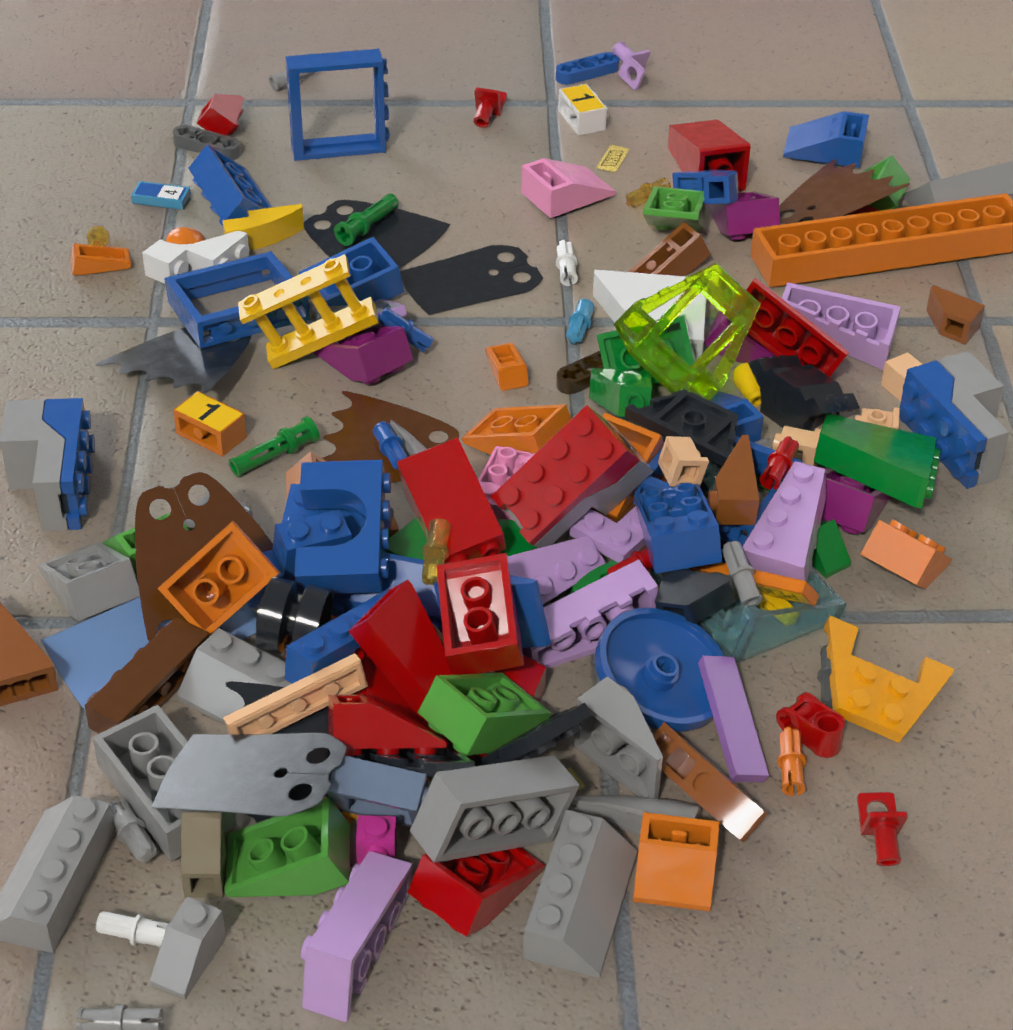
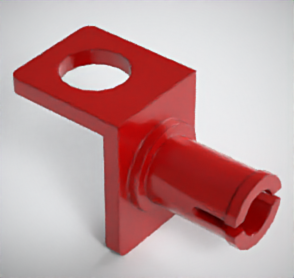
[473,87,507,128]
[857,792,908,867]

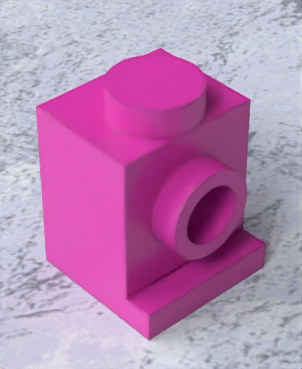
[356,815,397,864]

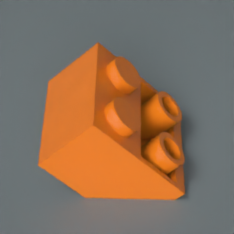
[860,519,952,589]
[633,812,719,912]

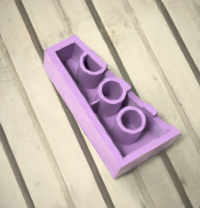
[507,535,606,604]
[522,559,658,669]
[301,851,412,1023]

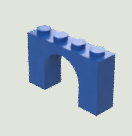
[294,460,391,595]

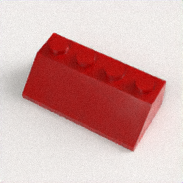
[728,278,849,377]

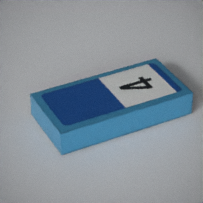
[131,181,191,210]

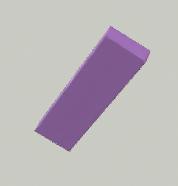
[698,656,769,782]

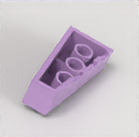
[782,282,901,370]
[742,461,826,582]

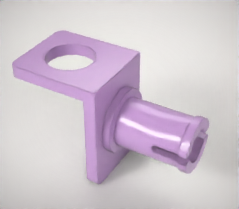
[612,41,651,90]

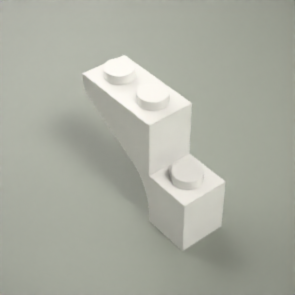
[142,231,249,284]

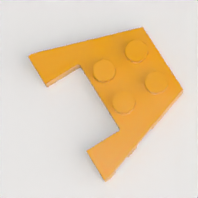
[824,615,954,743]

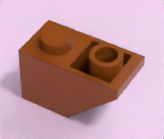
[926,285,985,345]

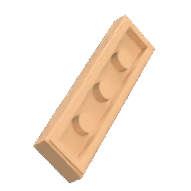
[223,653,368,734]

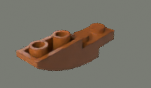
[653,722,767,843]

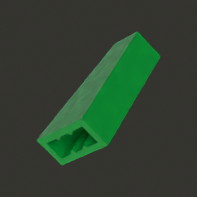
[589,368,652,417]

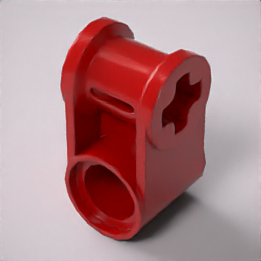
[776,692,845,758]

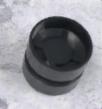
[255,577,334,654]

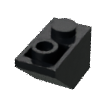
[655,569,738,624]

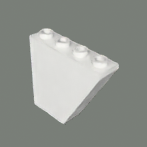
[593,270,707,363]

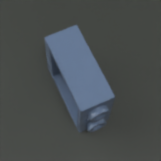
[327,756,430,827]

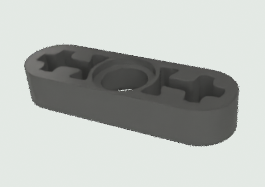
[173,125,241,160]

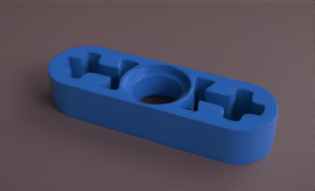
[555,52,620,85]

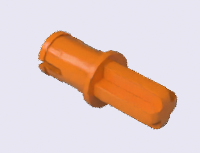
[777,727,806,796]

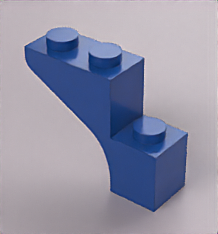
[247,509,352,608]

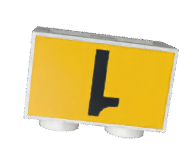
[558,84,609,136]

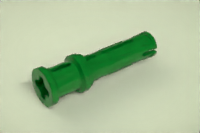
[334,193,399,246]
[228,416,320,477]

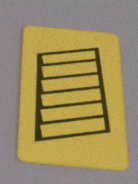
[597,145,630,172]

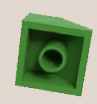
[861,155,911,210]

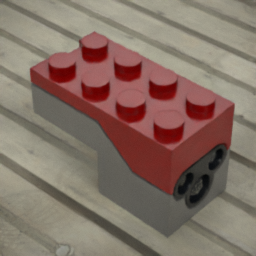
[490,405,654,548]

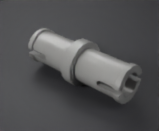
[76,1004,164,1030]

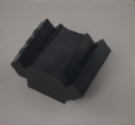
[748,355,860,432]

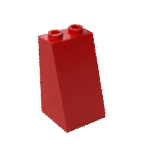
[668,119,751,191]
[397,437,506,564]

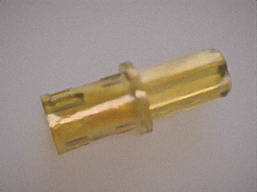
[626,177,671,208]
[87,226,109,248]
[422,519,451,585]

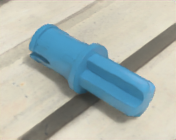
[566,299,595,344]

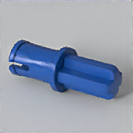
[378,308,434,353]
[373,421,407,470]

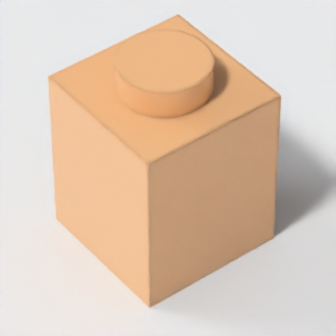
[881,352,922,401]

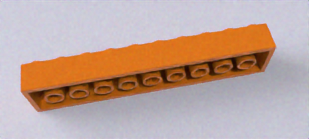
[750,193,1013,287]

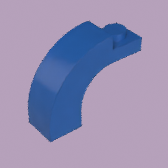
[672,170,739,204]

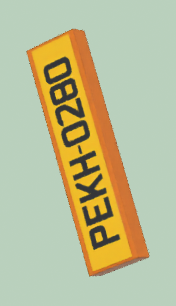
[687,562,819,606]

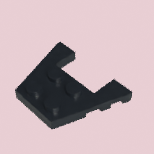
[474,702,592,767]

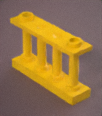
[238,254,379,369]

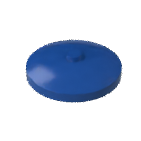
[595,608,725,732]

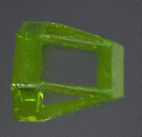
[614,263,760,401]

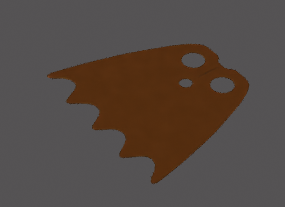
[779,159,910,224]
[322,391,459,483]
[135,472,296,642]

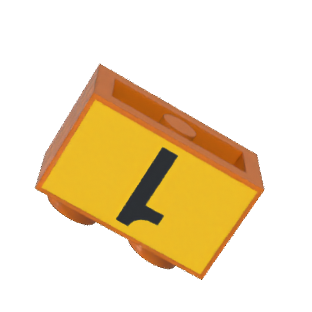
[173,391,247,457]

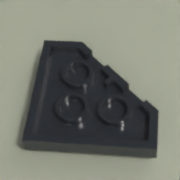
[344,745,474,778]

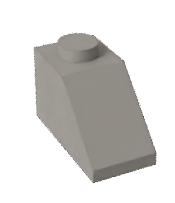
[150,897,226,1000]

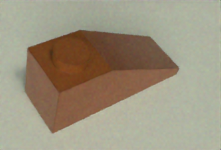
[628,222,711,276]
[707,435,759,525]

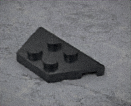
[625,389,738,466]

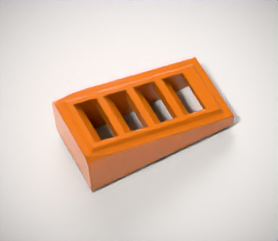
[70,243,131,275]
[485,343,528,391]

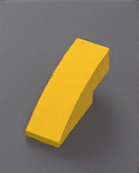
[222,204,304,251]

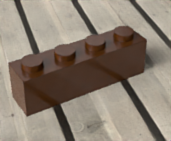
[85,616,209,734]

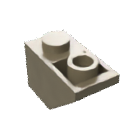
[181,811,227,898]

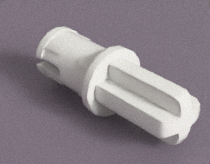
[556,240,578,286]
[96,911,169,948]

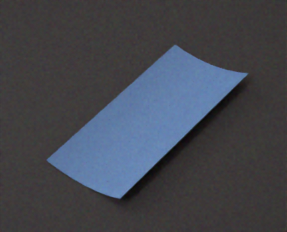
[41,597,257,709]

